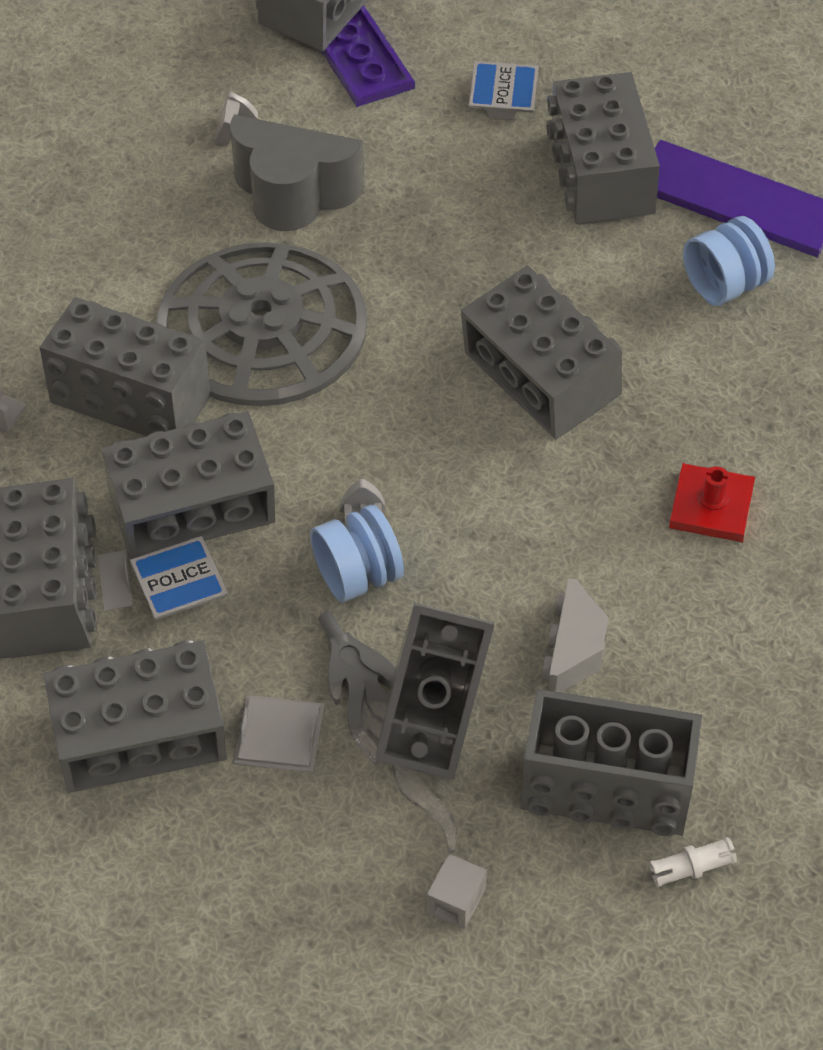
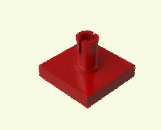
[669,463,755,543]

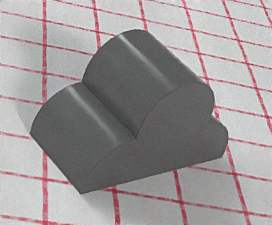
[230,114,364,231]
[375,602,495,780]

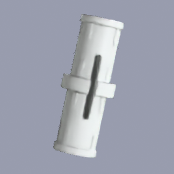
[649,837,737,887]

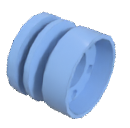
[683,216,775,306]
[310,504,404,603]

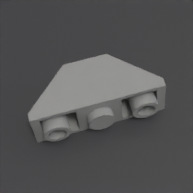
[542,578,609,692]

